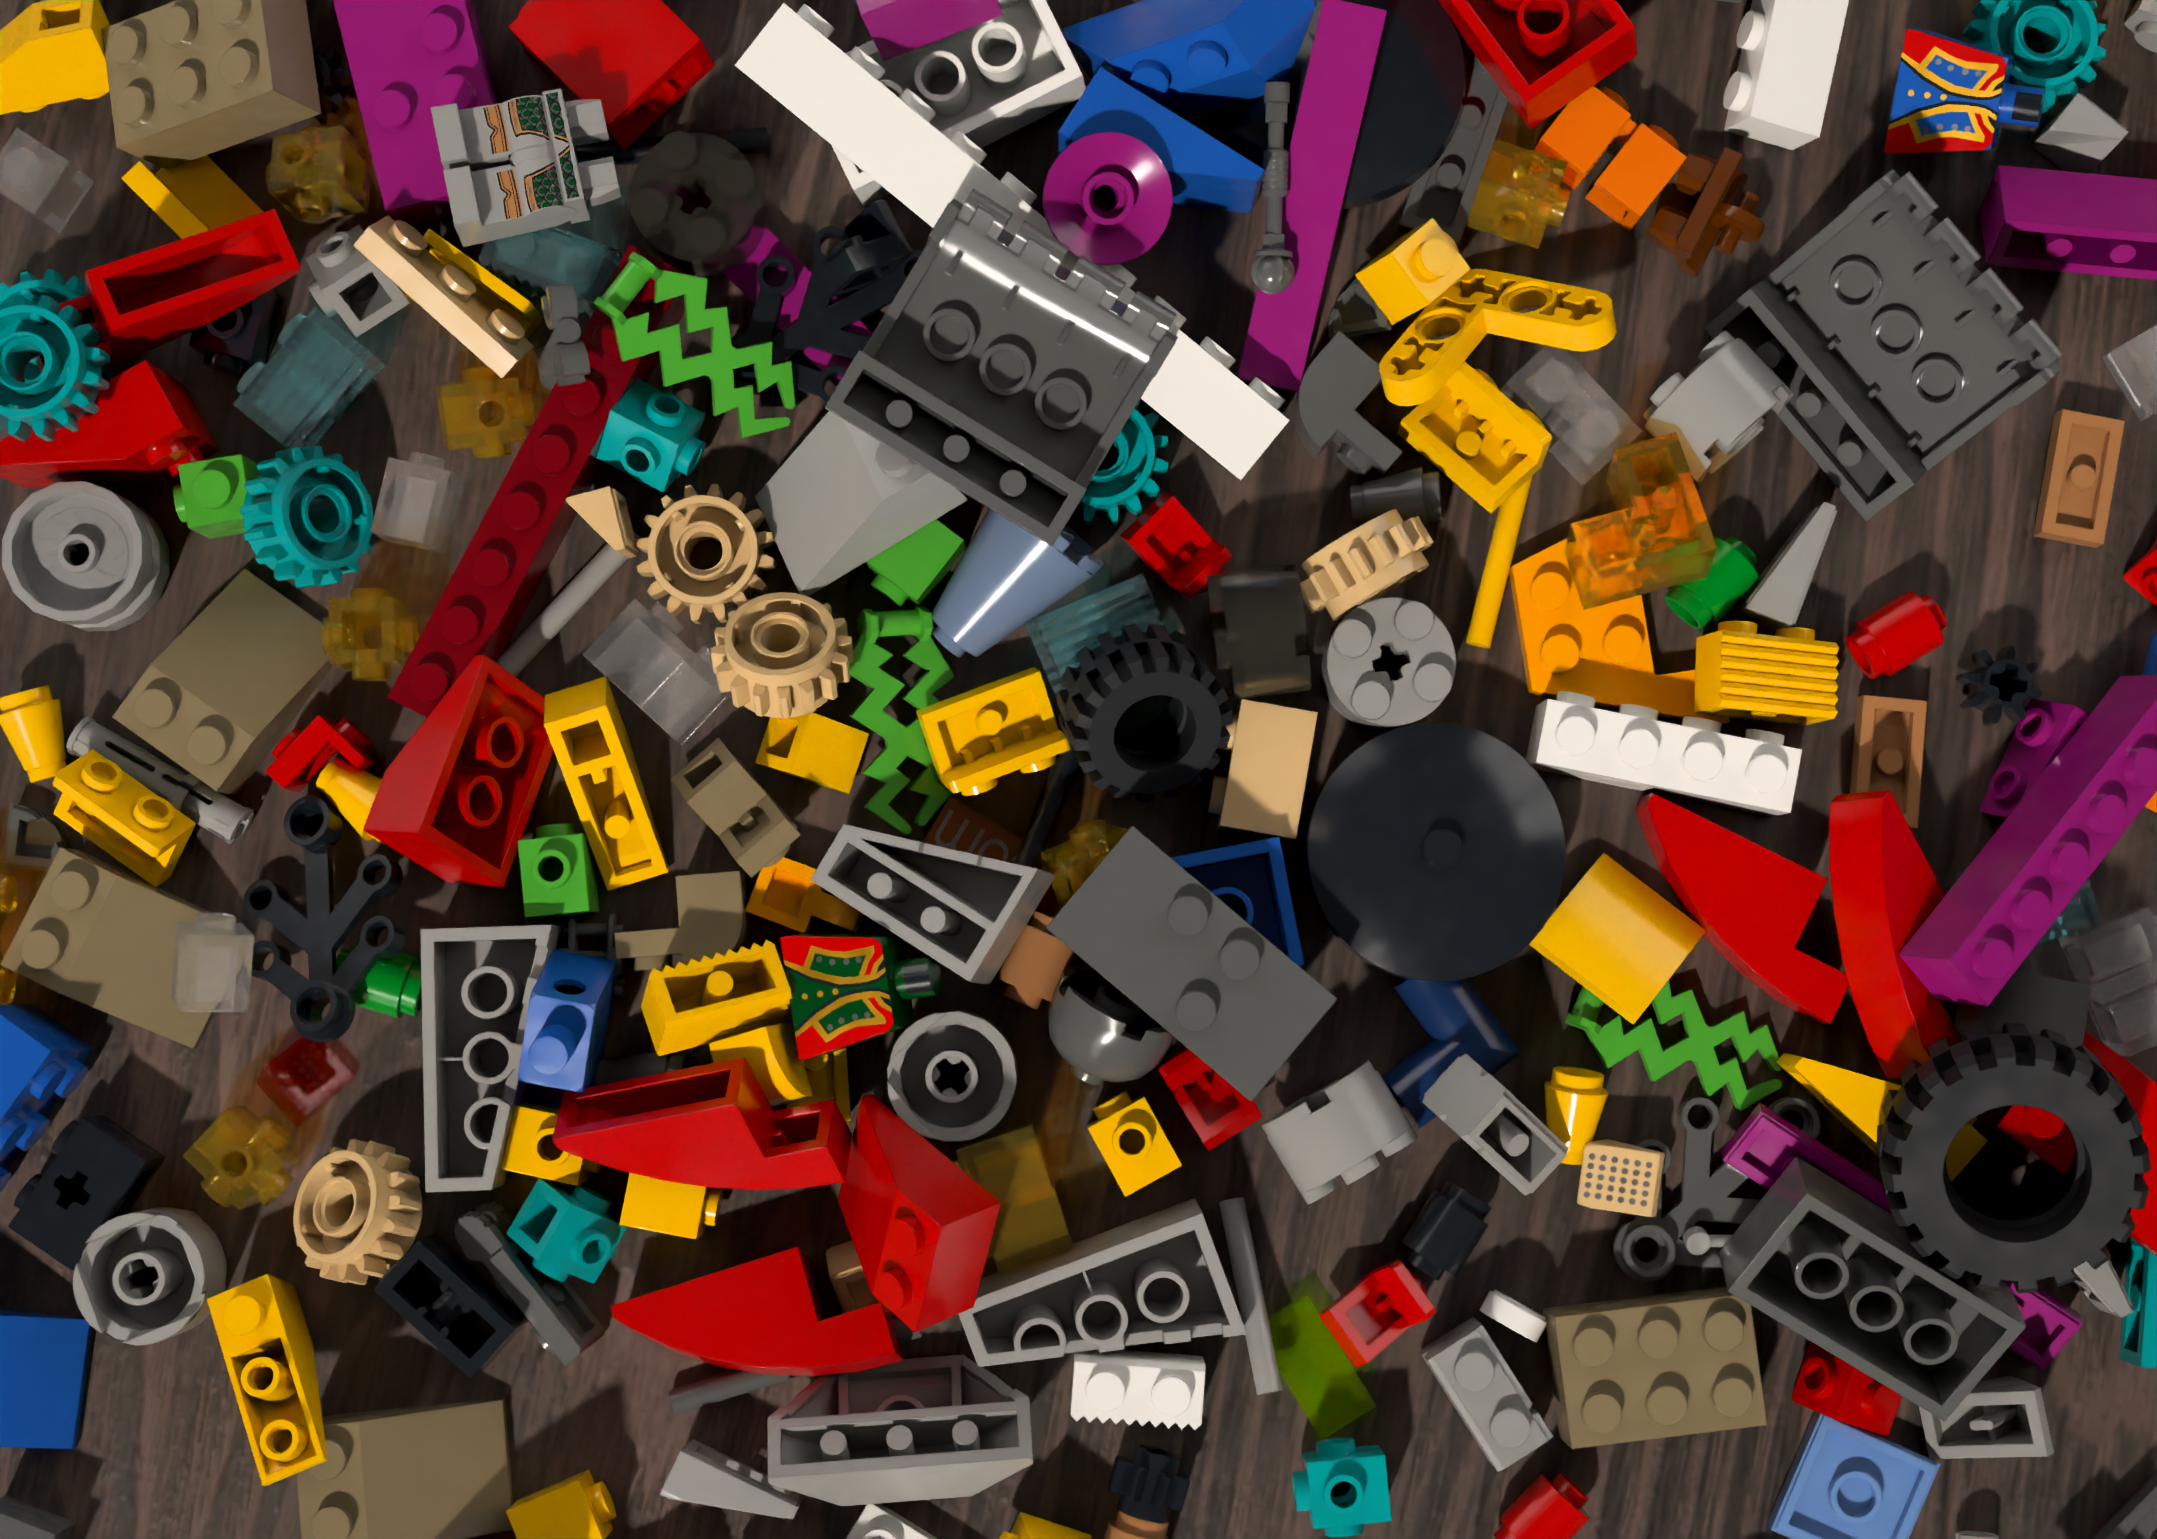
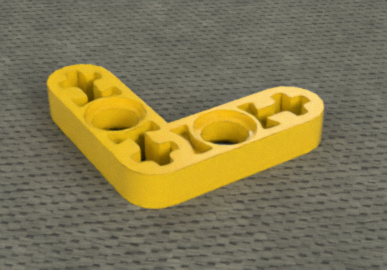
[1379,269,1617,406]

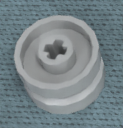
[2,481,169,632]

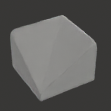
[2030,93,2128,173]

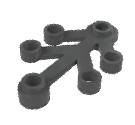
[1613,1096,1820,1282]

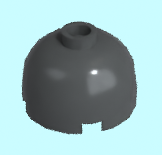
[1048,965,1175,1085]

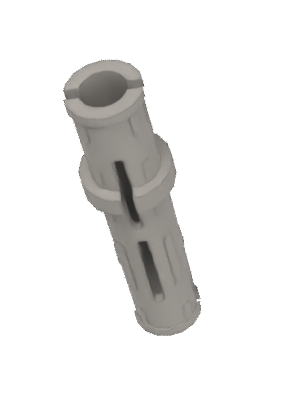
[66,717,254,846]

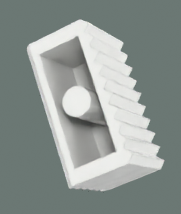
[1070,1349,1206,1430]

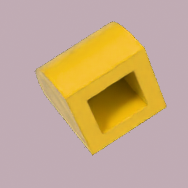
[755,712,869,794]
[709,1021,813,1108]

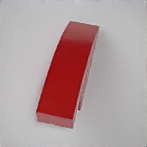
[35,209,301,372]
[1829,790,1962,1078]
[1635,793,1849,1024]
[552,1057,852,1190]
[611,1246,904,1376]

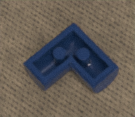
[1381,978,1522,1129]

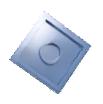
[1766,1411,1941,1539]

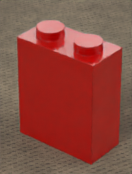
[508,0,715,150]

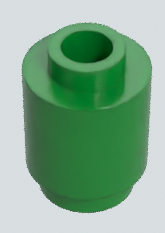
[1664,536,1759,631]
[337,940,422,1019]

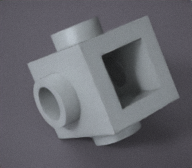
[306,224,410,338]

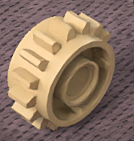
[635,484,777,624]
[1297,509,1434,621]
[710,592,854,718]
[293,1139,422,1285]

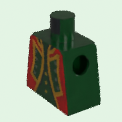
[780,933,942,1060]

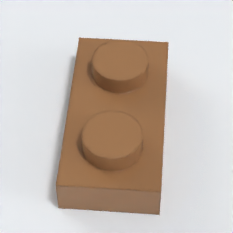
[2033,409,2125,548]
[1850,695,1927,829]

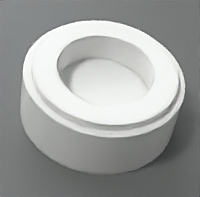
[1480,1289,1547,1343]

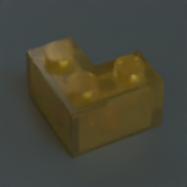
[1564,432,1717,610]
[952,1119,1073,1271]

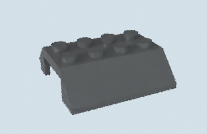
[1704,169,2063,521]
[825,189,1178,547]

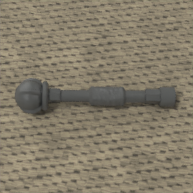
[1251,82,1295,294]

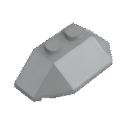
[767,1354,1033,1506]

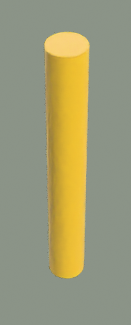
[1466,476,1533,648]

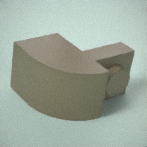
[671,737,801,878]
[614,871,750,971]

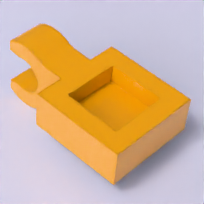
[745,857,865,934]

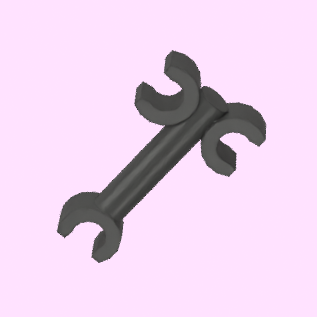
[529,283,590,395]

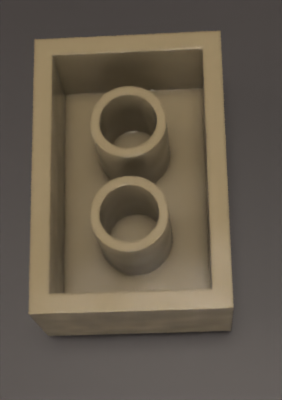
[102,0,321,169]
[1542,1286,1767,1449]

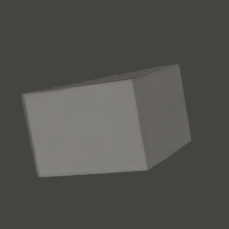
[1919,1375,2054,1459]

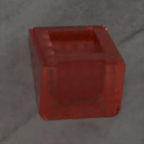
[257,1036,355,1128]

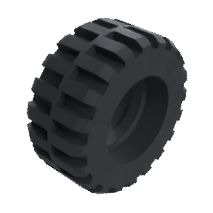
[1876,1022,2151,1293]

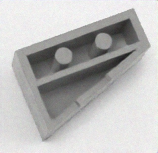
[810,824,1056,985]

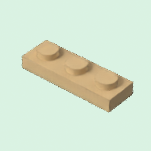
[353,215,534,378]

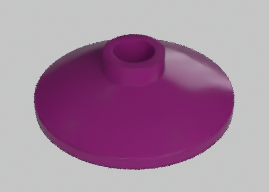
[1043,132,1173,265]

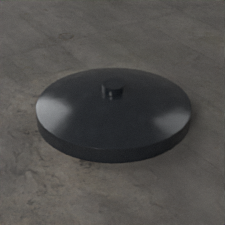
[1216,0,1466,209]
[1305,723,1566,982]

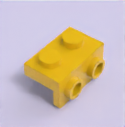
[1398,361,1552,514]
[916,667,1071,796]
[52,749,196,888]

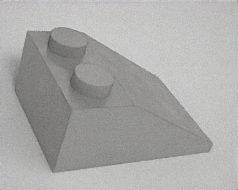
[755,411,968,596]

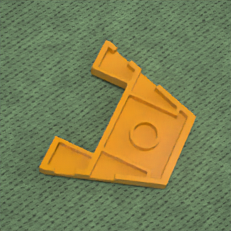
[1509,479,1730,725]

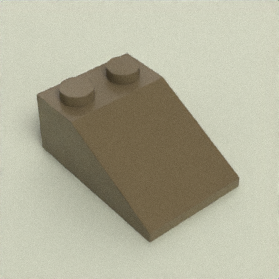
[112,568,349,796]
[0,847,255,1049]
[297,1398,513,1539]

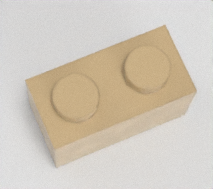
[1208,699,1318,842]

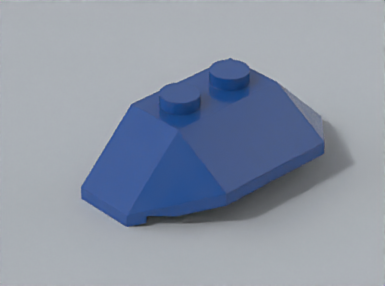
[1062,0,1317,120]

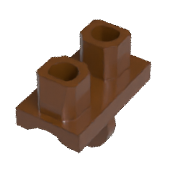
[1649,147,1765,277]

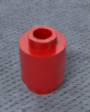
[1845,591,1947,679]
[1494,1472,1590,1539]

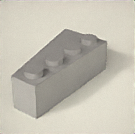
[420,925,562,1192]
[958,1198,1247,1367]

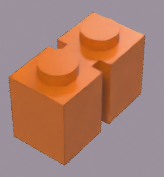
[1531,86,1687,232]

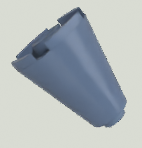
[932,509,1104,657]

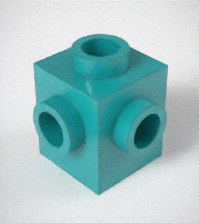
[596,379,706,493]
[506,1178,627,1284]
[1292,1438,1392,1537]

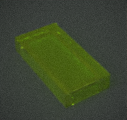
[1268,1293,1376,1440]

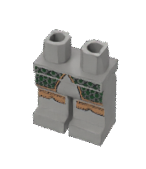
[430,88,622,247]

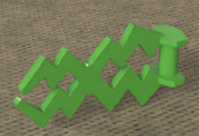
[593,252,795,438]
[849,606,955,834]
[1565,980,1782,1111]

